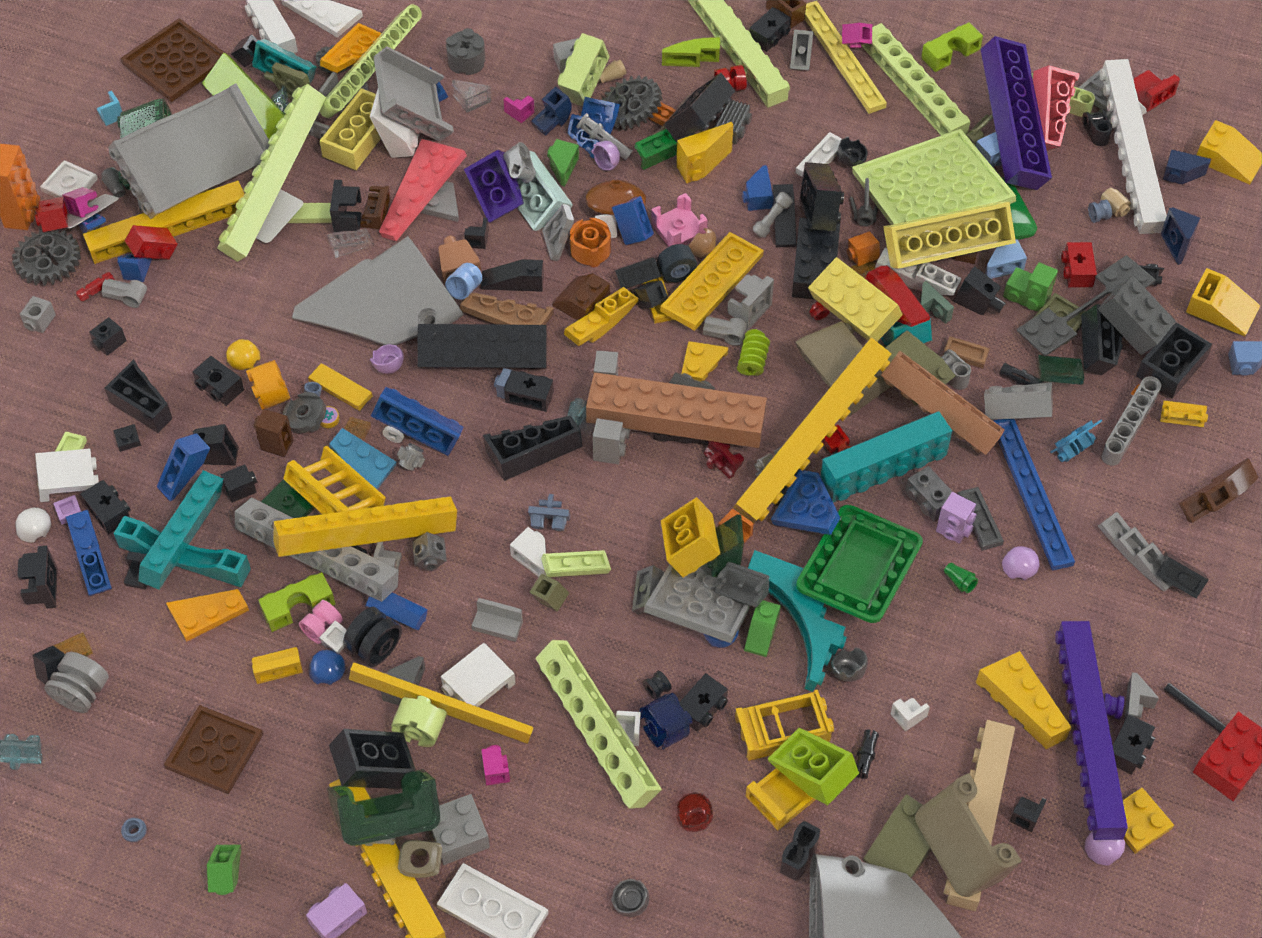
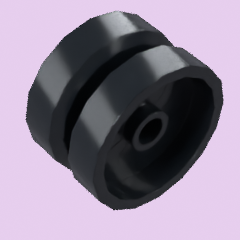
[343,606,402,667]

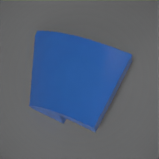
[567,97,620,158]

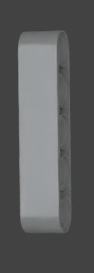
[1101,376,1161,466]

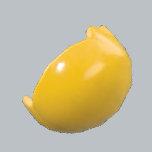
[226,339,261,370]

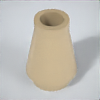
[599,60,627,84]

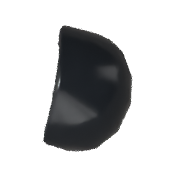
[837,136,868,167]

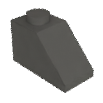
[381,656,425,705]

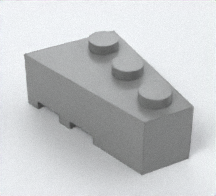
[984,382,1053,419]

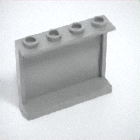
[373,46,454,142]

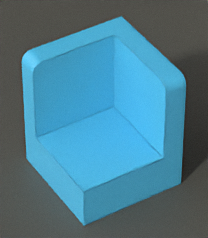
[97,91,124,126]

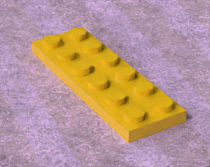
[660,232,764,331]

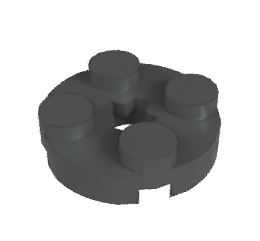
[283,392,327,433]

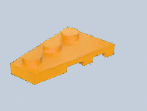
[166,589,249,642]

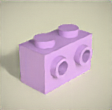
[936,492,977,544]
[306,883,367,938]

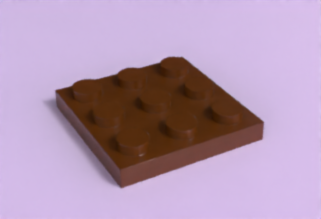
[164,705,263,794]

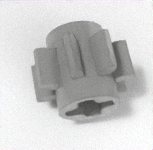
[397,443,425,471]

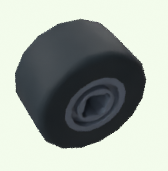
[657,244,697,283]

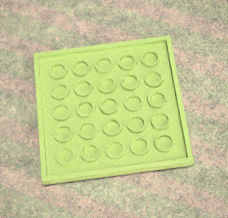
[852,129,1016,225]

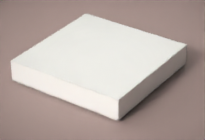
[40,160,98,198]

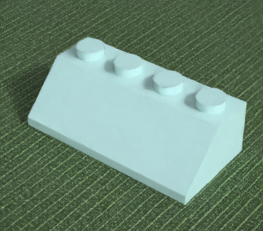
[517,151,573,231]

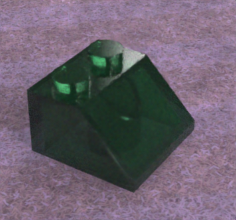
[707,514,744,578]

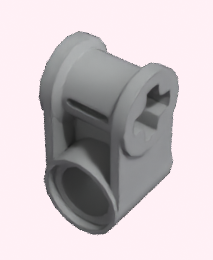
[503,142,536,183]
[941,349,971,390]

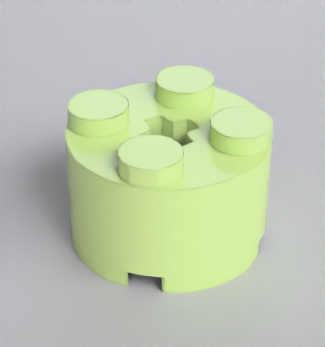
[391,696,447,747]

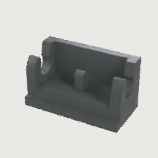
[716,562,769,607]

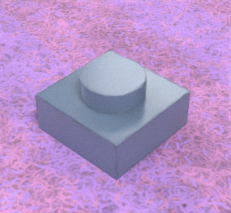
[494,368,512,399]

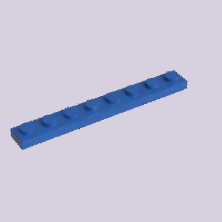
[993,419,1075,571]

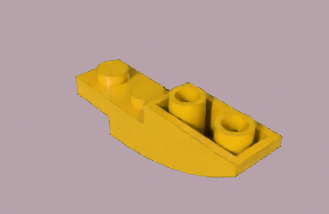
[564,287,639,346]

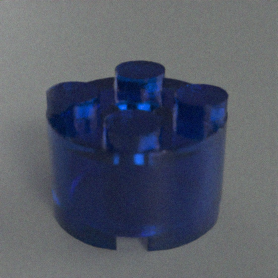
[639,693,692,750]

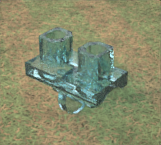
[0,734,43,770]

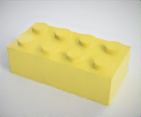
[320,88,381,170]
[808,257,902,342]

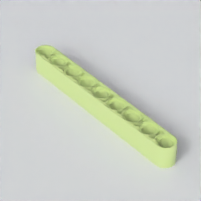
[319,4,422,118]

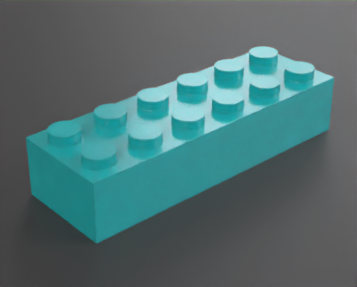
[820,411,952,503]

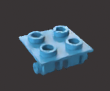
[1050,420,1102,462]

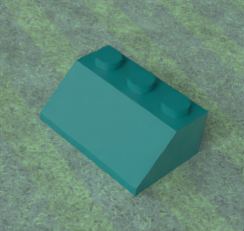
[252,39,317,83]

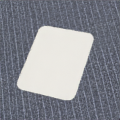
[256,189,303,243]
[66,194,119,228]

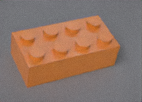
[0,144,40,230]

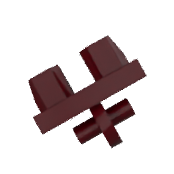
[703,441,744,479]

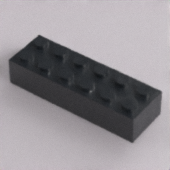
[417,324,547,368]

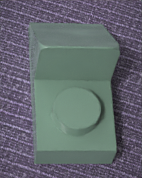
[920,281,954,324]

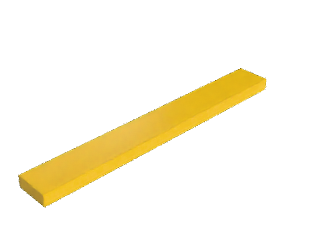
[349,663,533,744]

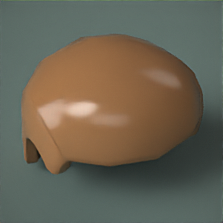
[689,228,716,258]

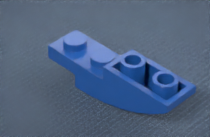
[65,510,112,596]

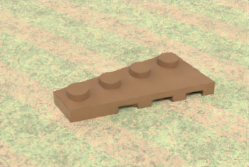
[460,293,554,325]

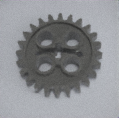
[601,75,663,130]
[12,229,81,286]

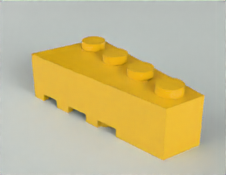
[976,651,1071,749]

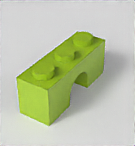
[921,22,983,72]
[258,572,336,632]

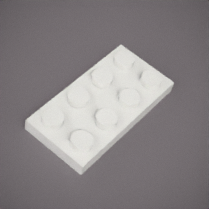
[437,863,549,938]

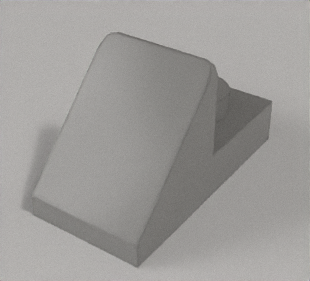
[1124,672,1159,722]

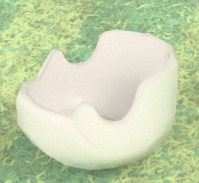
[16,507,51,543]

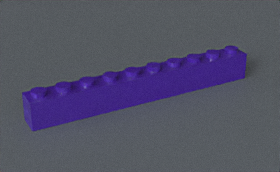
[1055,621,1128,840]

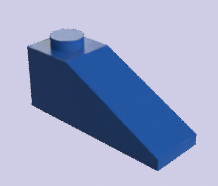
[157,433,210,501]

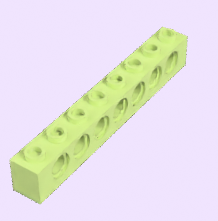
[861,23,970,136]
[535,640,662,809]

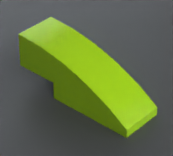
[662,37,720,67]

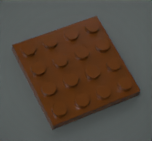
[120,18,227,102]

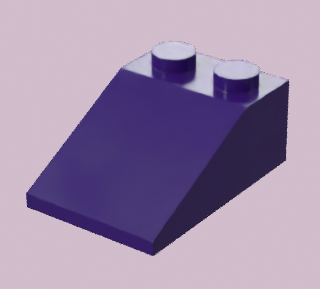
[464,150,524,223]

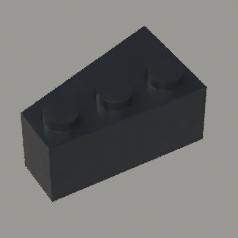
[1081,304,1123,375]
[104,359,172,433]

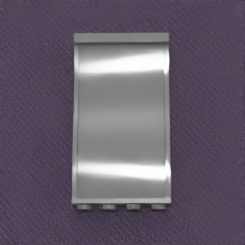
[108,84,270,219]

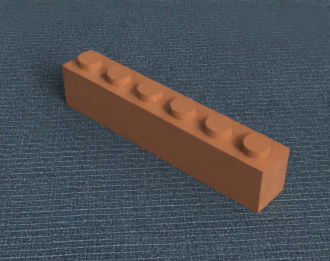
[881,351,1005,455]

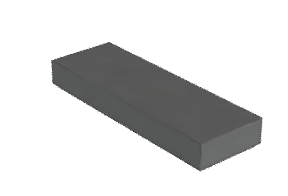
[957,487,1004,551]

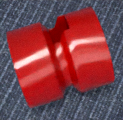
[714,65,747,91]

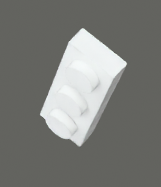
[796,132,842,177]

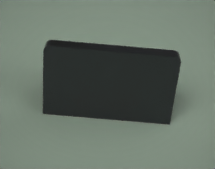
[615,255,662,288]
[1156,551,1209,599]

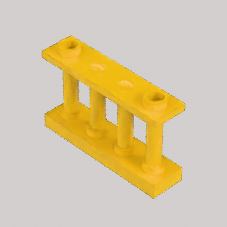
[283,446,386,514]

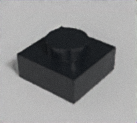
[113,424,141,452]

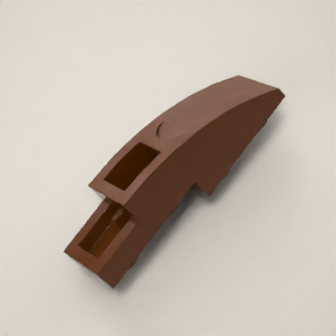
[1179,458,1259,523]

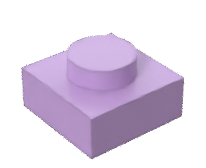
[53,495,81,525]

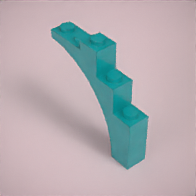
[748,550,847,692]

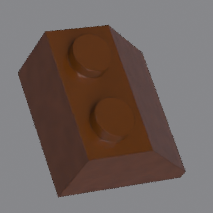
[552,273,610,321]

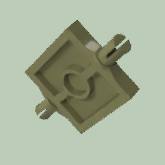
[264,62,322,101]

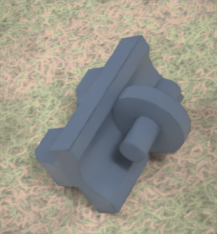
[528,494,570,531]

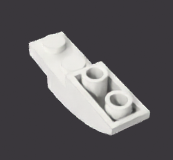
[875,248,962,295]

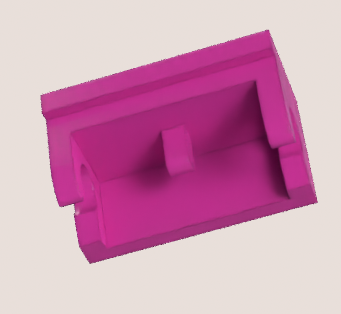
[62,187,99,218]

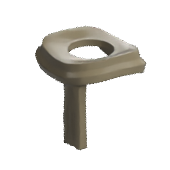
[398,840,442,878]

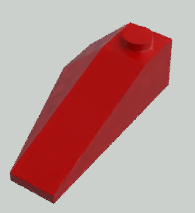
[864,265,930,327]

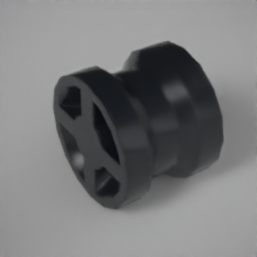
[643,670,672,700]

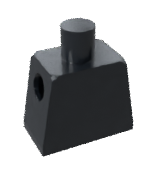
[953,266,1006,315]
[193,424,239,466]

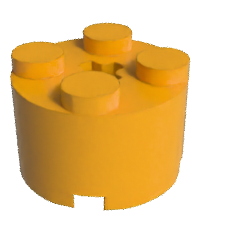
[246,360,290,410]

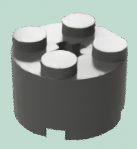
[446,28,486,75]

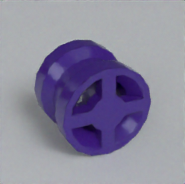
[1103,693,1124,720]

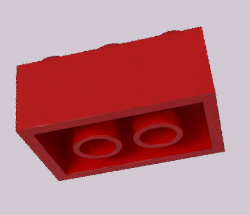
[1192,711,1262,802]

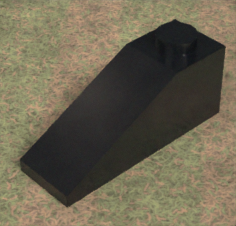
[772,184,796,247]
[481,259,544,292]

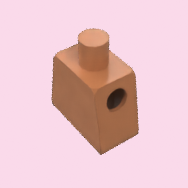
[438,236,481,284]

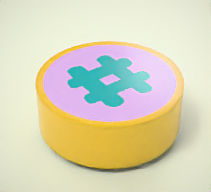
[320,406,340,428]

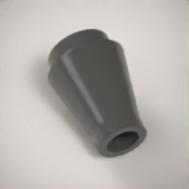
[101,167,126,198]

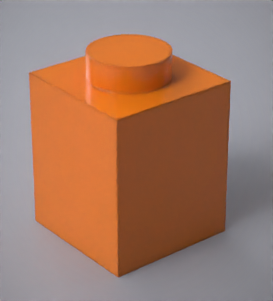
[847,231,880,266]

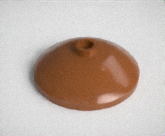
[586,180,646,215]

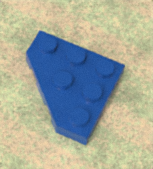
[771,470,840,535]

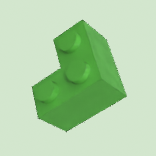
[1003,262,1058,312]

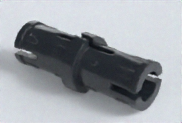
[999,362,1044,385]
[856,729,879,779]

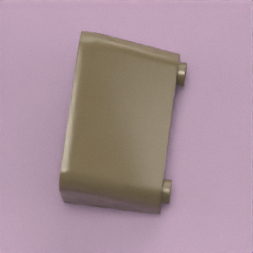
[795,321,891,417]
[915,773,1022,897]

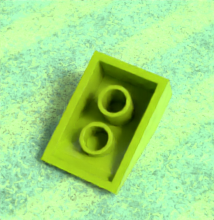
[768,728,859,805]

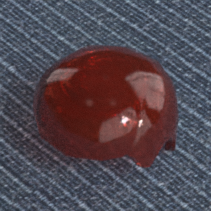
[677,792,713,832]

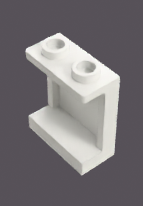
[35,449,99,502]
[441,643,515,707]

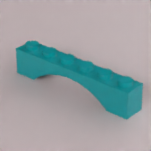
[114,516,251,587]

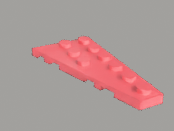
[379,139,467,241]

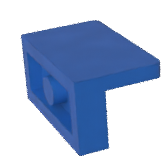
[612,196,654,245]

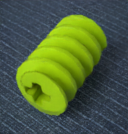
[737,329,770,376]

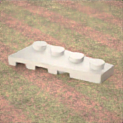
[281,0,363,38]

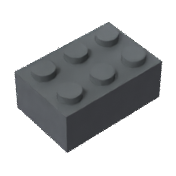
[1098,275,1176,355]

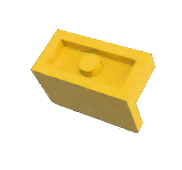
[252,647,303,684]

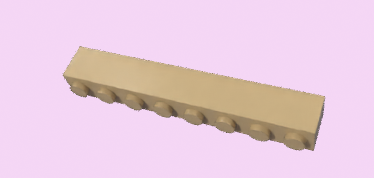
[944,720,1015,912]

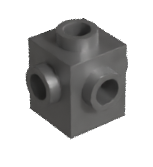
[412,532,447,571]

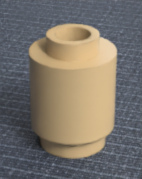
[1101,188,1131,217]

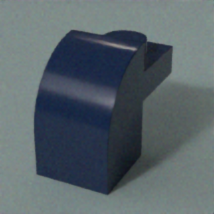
[531,86,572,136]

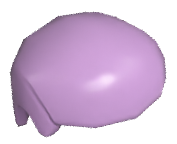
[591,140,620,171]
[370,344,404,374]
[1002,546,1040,580]
[1085,832,1125,866]

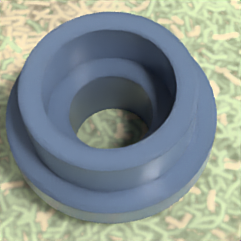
[121,818,147,842]

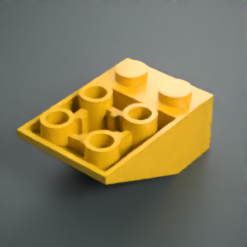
[1186,268,1260,336]

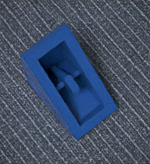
[118,253,152,282]

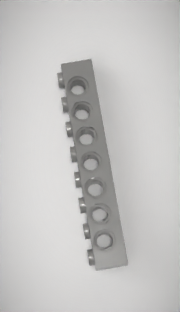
[235,497,399,602]

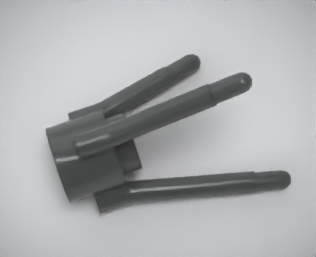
[849,178,879,227]

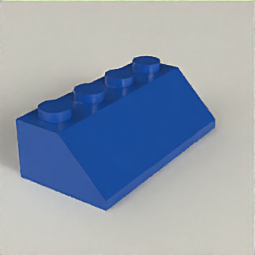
[371,387,464,456]

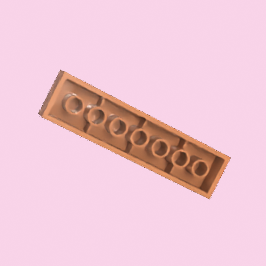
[586,372,767,448]

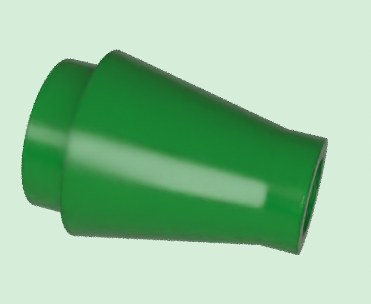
[944,562,978,593]

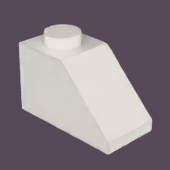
[510,527,546,577]

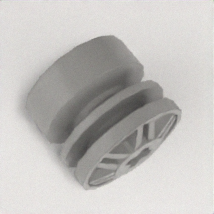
[44,652,109,713]

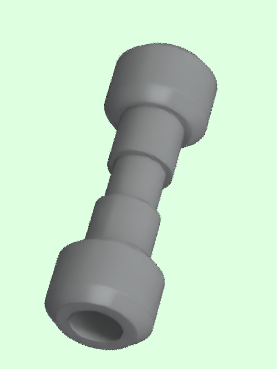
[753,192,793,238]

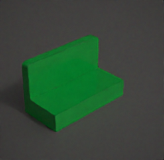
[634,129,677,170]

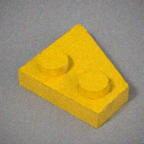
[681,341,729,381]

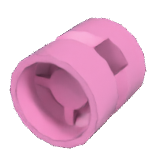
[299,600,343,644]

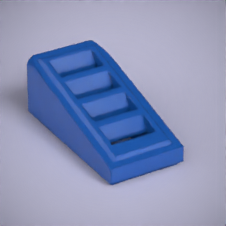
[78,213,106,234]

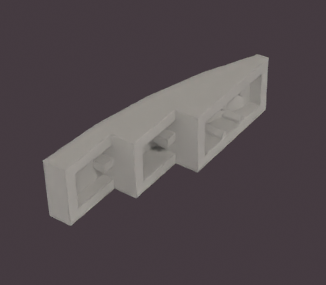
[1098,512,1172,591]

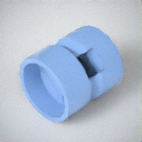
[445,263,482,300]

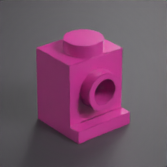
[481,745,510,786]

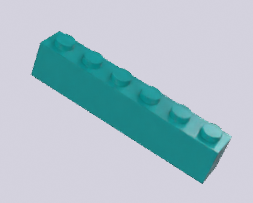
[138,470,223,590]

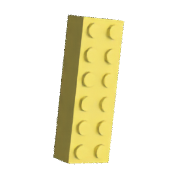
[884,201,1016,269]

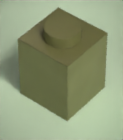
[529,573,569,612]

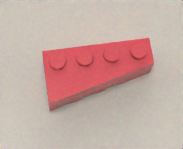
[1033,65,1079,151]

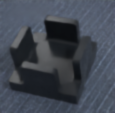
[330,180,362,237]
[18,545,58,609]

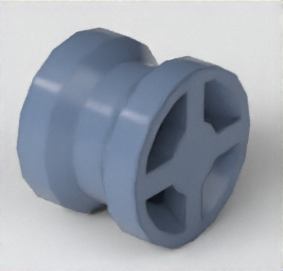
[1088,199,1112,223]

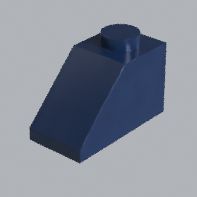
[1163,149,1211,185]

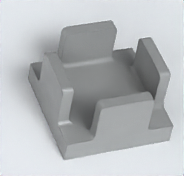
[728,275,774,331]

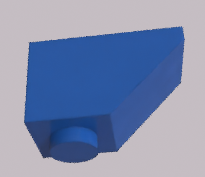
[742,165,773,211]

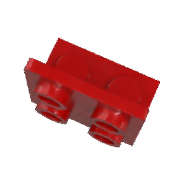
[1133,70,1180,112]

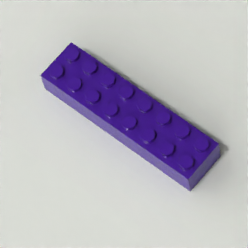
[981,36,1052,190]

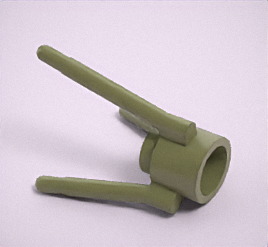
[965,114,993,146]

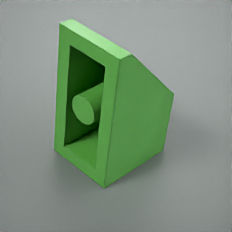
[547,139,579,187]
[744,600,781,657]
[207,845,241,895]

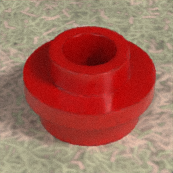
[809,302,830,320]

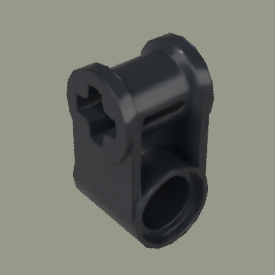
[1082,109,1112,146]

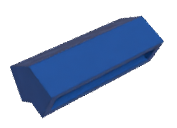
[365,592,428,630]

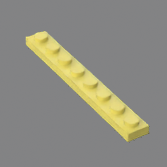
[805,1,887,114]

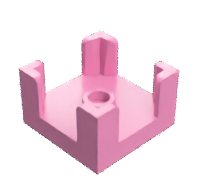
[651,193,708,247]

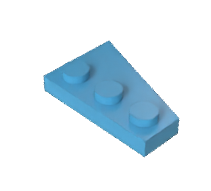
[329,428,396,489]

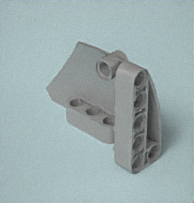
[292,236,464,345]
[809,854,962,938]

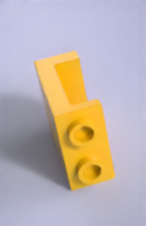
[745,768,816,830]

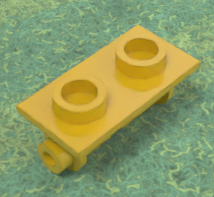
[1160,400,1208,427]

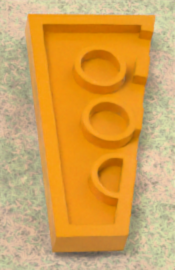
[320,23,381,73]

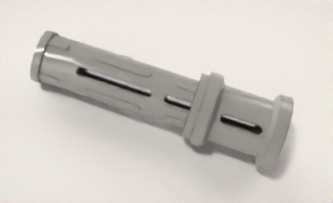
[576,113,633,161]

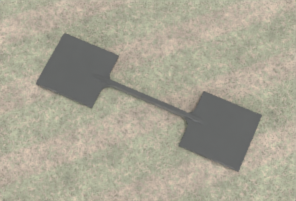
[1016,255,1156,357]

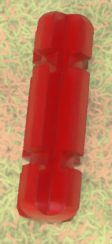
[76,272,115,302]

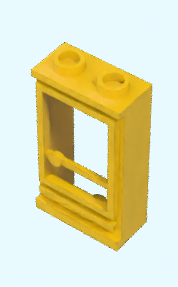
[735,690,834,761]

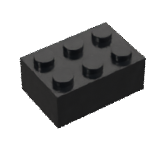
[1136,322,1212,399]
[329,729,417,789]

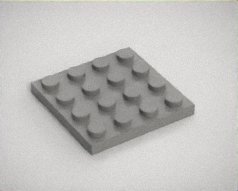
[644,563,751,643]

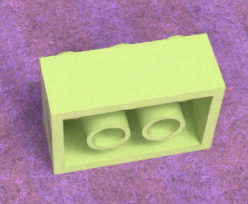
[558,33,610,106]

